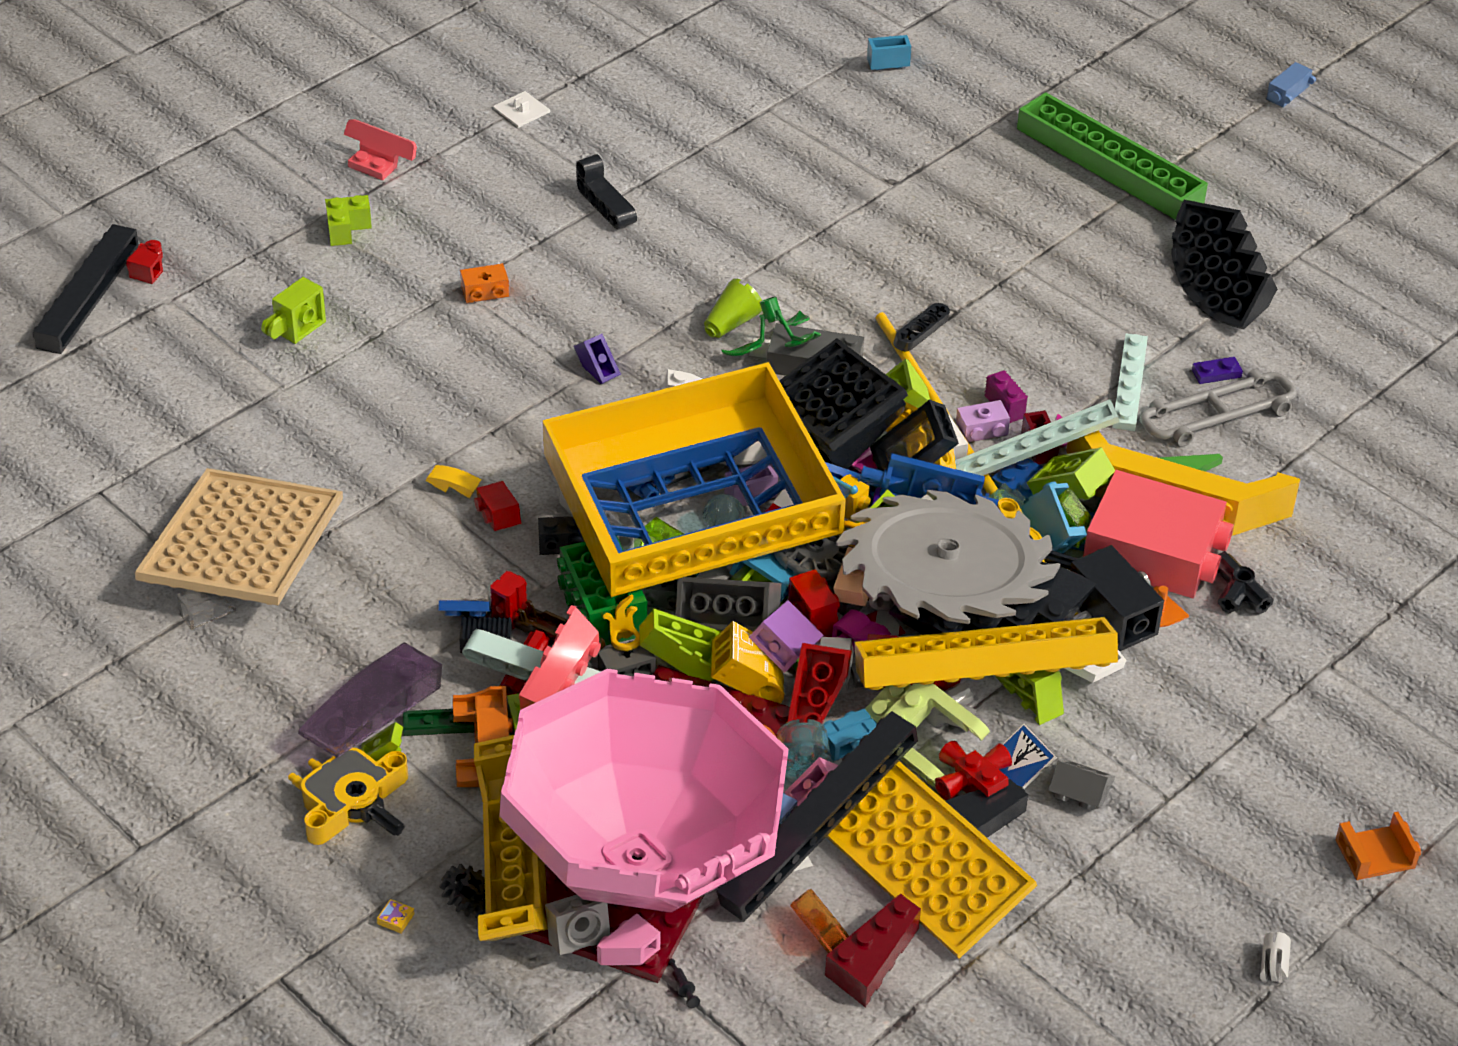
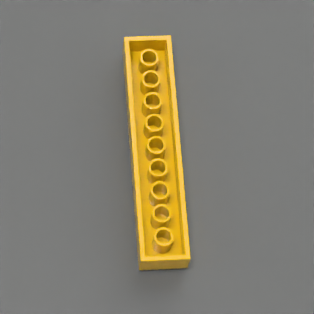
[855,617,1118,690]

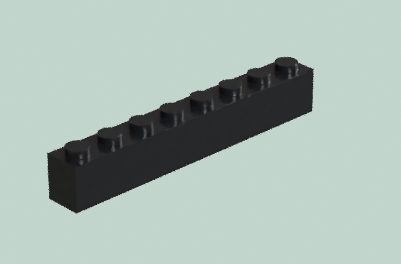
[33,224,139,354]

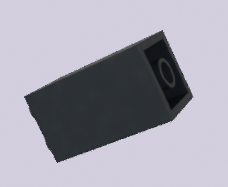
[1070,545,1164,651]

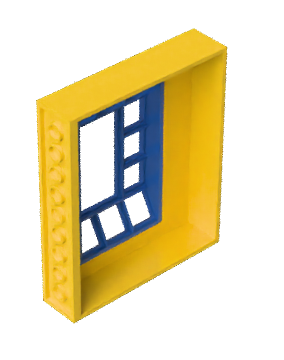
[542,362,846,597]

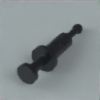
[668,958,700,1008]

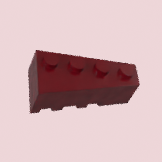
[825,893,921,1008]

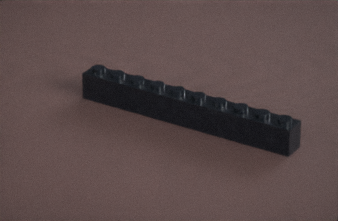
[716,711,918,922]

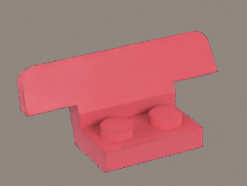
[343,119,417,180]

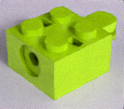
[261,277,326,344]

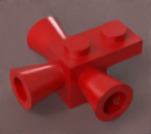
[935,741,1012,800]

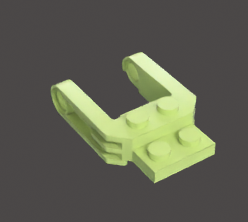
[865,683,990,788]

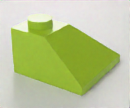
[886,359,930,408]

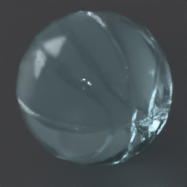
[703,494,745,528]

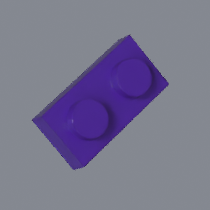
[1192,357,1243,384]

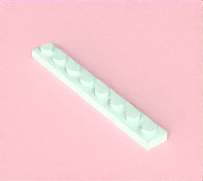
[955,400,1120,476]

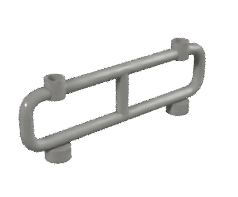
[1140,369,1296,447]

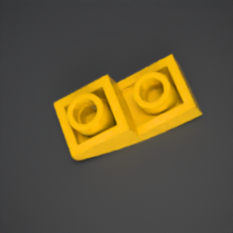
[425,465,482,498]

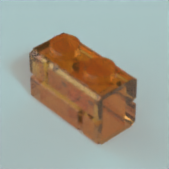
[790,889,849,953]

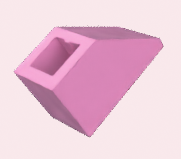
[597,914,660,965]

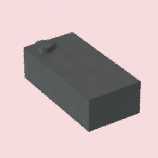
[767,323,864,375]
[676,577,782,632]

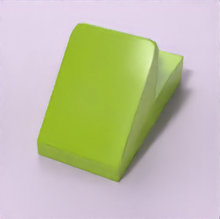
[361,722,403,761]

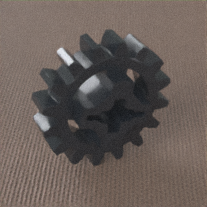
[439,864,486,918]

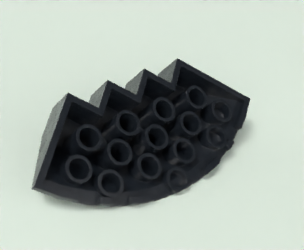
[1171,199,1278,330]
[889,562,1096,635]

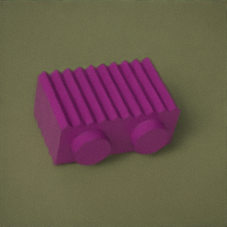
[984,370,1028,423]

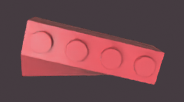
[519,605,601,710]

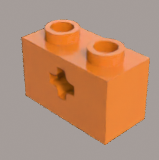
[460,263,509,303]

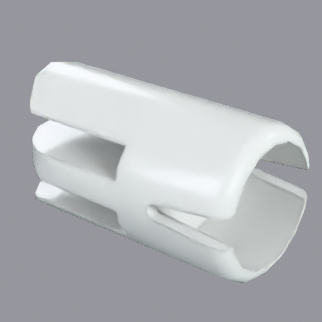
[1260,932,1291,981]

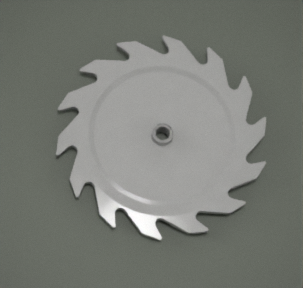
[836,490,1060,624]

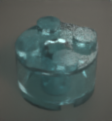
[777,719,831,779]

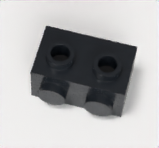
[538,516,585,555]

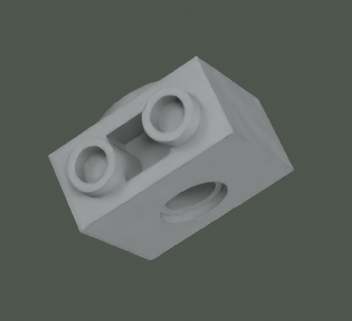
[545,895,610,955]

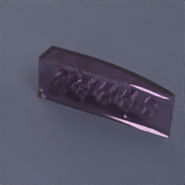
[298,642,443,758]

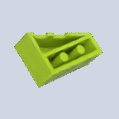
[639,609,720,682]
[994,670,1064,725]

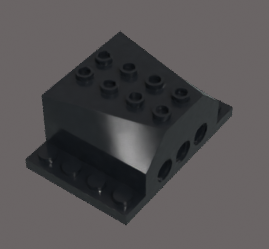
[779,338,908,469]

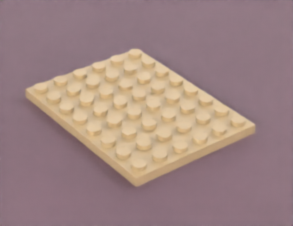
[135,468,343,605]

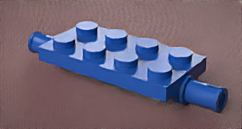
[860,453,999,506]

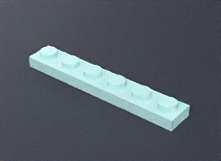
[1112,333,1148,431]

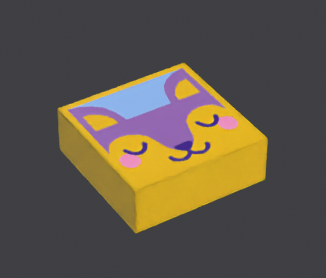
[377,899,415,934]

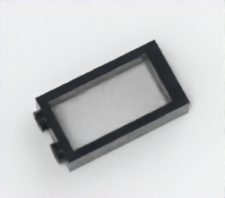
[870,400,959,471]

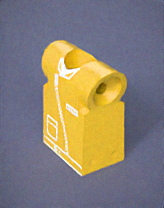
[711,621,784,703]

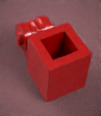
[126,240,163,284]

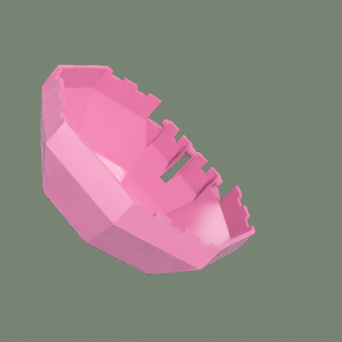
[500,669,789,912]

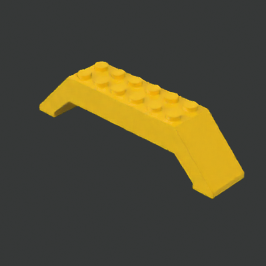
[1066,430,1300,536]
[474,735,548,941]

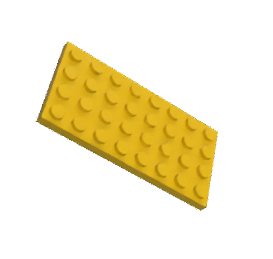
[827,761,1037,959]

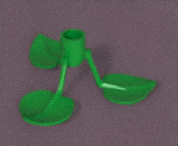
[721,296,822,356]

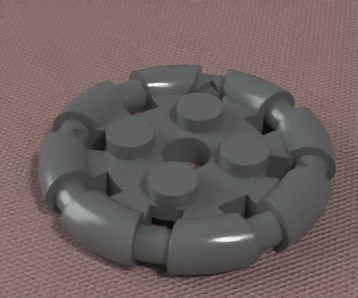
[773,534,853,581]

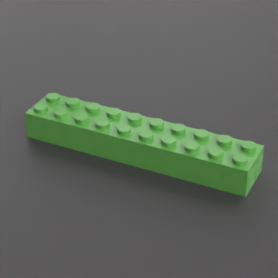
[1017,92,1208,220]

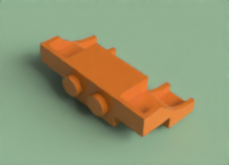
[452,686,513,787]

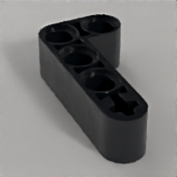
[576,154,637,229]

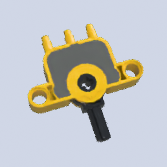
[288,744,409,845]

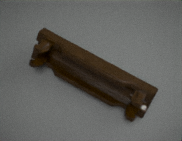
[513,600,606,661]

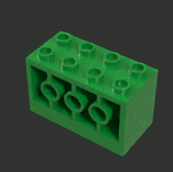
[557,536,647,646]

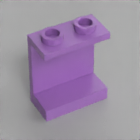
[749,600,824,673]

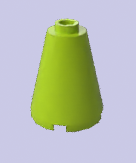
[704,278,762,338]

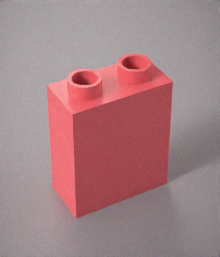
[1083,470,1234,599]

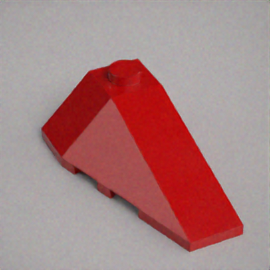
[784,643,852,748]

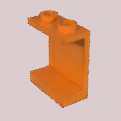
[1335,812,1421,880]

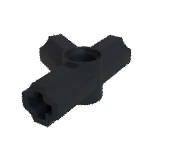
[1218,551,1274,614]

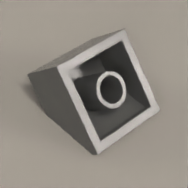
[1049,759,1115,810]

